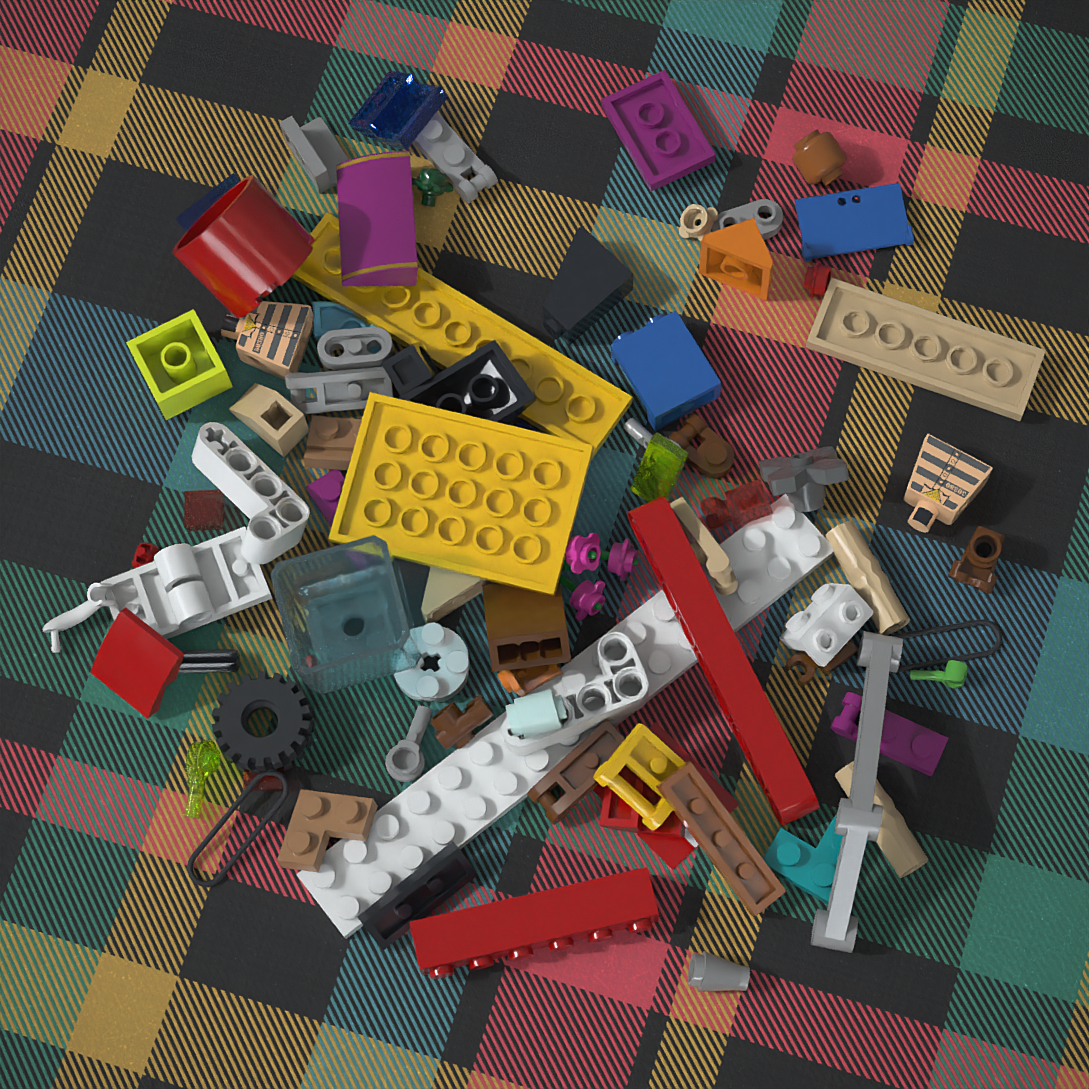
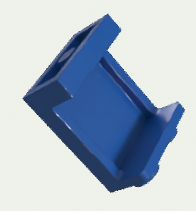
[611,311,721,431]

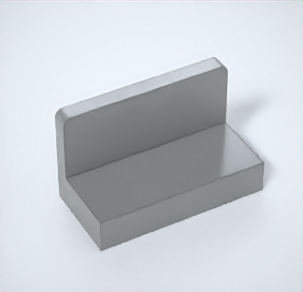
[279,116,349,194]

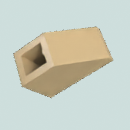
[229,383,309,457]

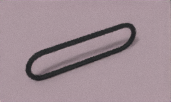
[889,619,1002,674]
[187,770,290,887]

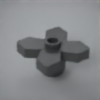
[758,446,849,512]

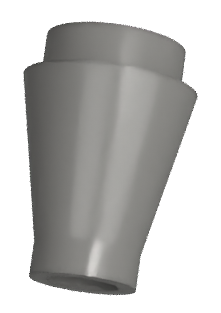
[688,951,750,992]

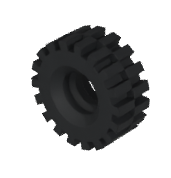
[212,671,315,776]

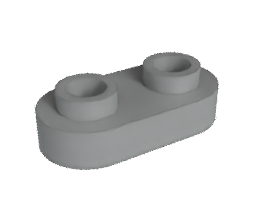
[712,199,783,240]
[317,327,393,370]

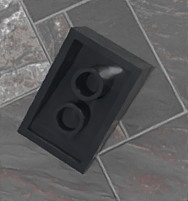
[399,340,536,425]

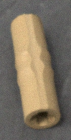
[825,520,910,635]
[835,761,928,878]

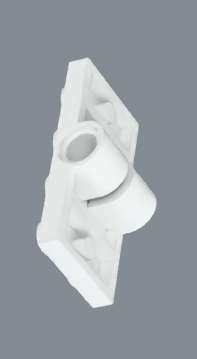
[101,526,272,639]

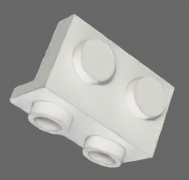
[779,583,873,666]

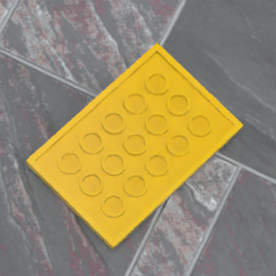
[328,392,594,596]

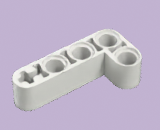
[192,422,310,564]
[502,631,649,756]

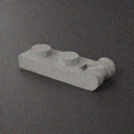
[407,110,498,203]
[285,366,393,414]

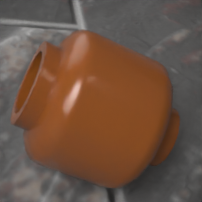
[792,129,847,186]

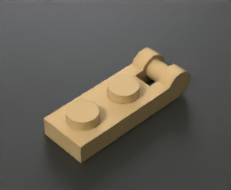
[670,497,738,595]

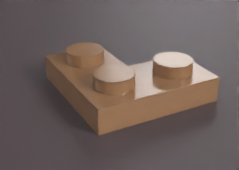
[277,789,378,873]

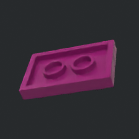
[601,70,716,192]

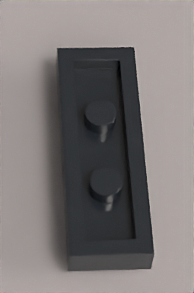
[357,841,478,950]

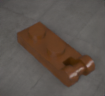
[527,719,625,825]

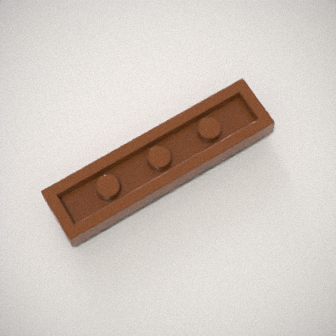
[656,761,786,916]

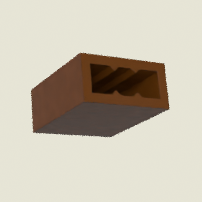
[482,579,571,672]

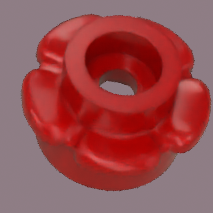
[804,261,832,298]

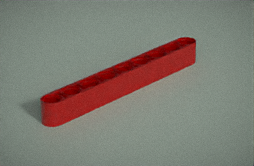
[627,496,819,826]

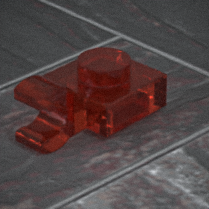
[700,479,773,529]

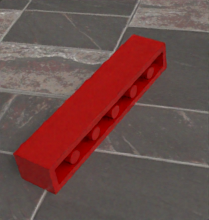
[409,867,659,979]

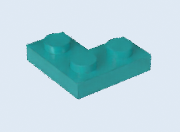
[763,815,868,905]

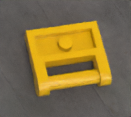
[593,723,685,831]

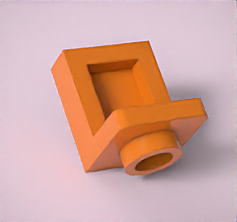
[497,663,563,697]

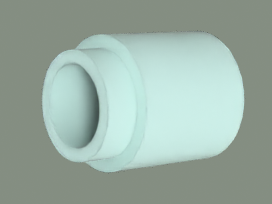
[505,689,568,738]

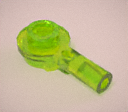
[183,740,220,819]

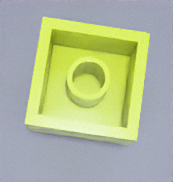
[126,309,233,420]

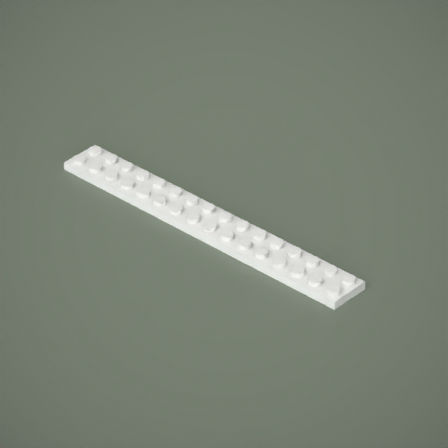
[296,494,834,939]

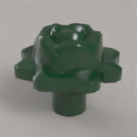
[412,168,453,207]

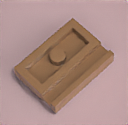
[304,416,362,470]

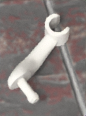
[43,583,115,653]

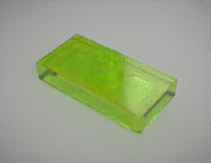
[630,432,689,502]

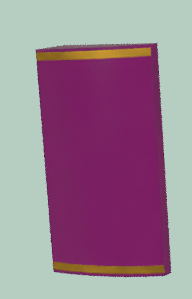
[336,151,418,286]

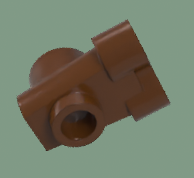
[948,526,1005,594]
[430,694,494,750]

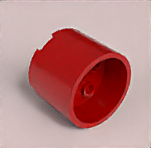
[172,175,316,318]

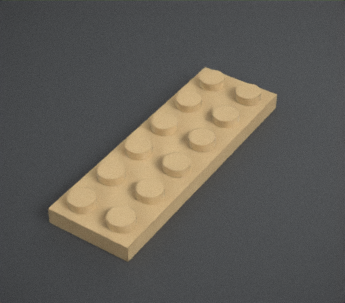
[806,278,1046,421]

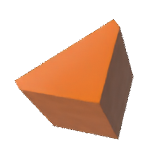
[699,218,773,301]

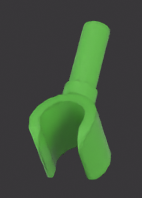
[910,660,968,688]

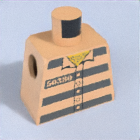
[221,301,314,380]
[903,434,993,533]

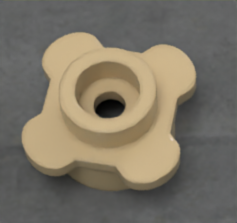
[679,204,719,241]

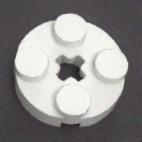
[391,622,470,703]

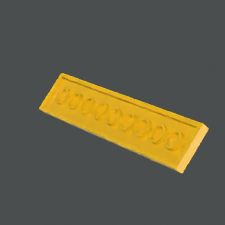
[291,212,632,460]

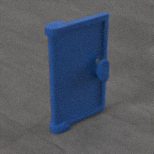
[795,183,914,262]

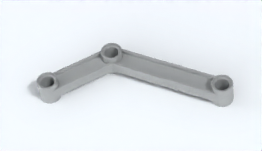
[811,631,903,953]

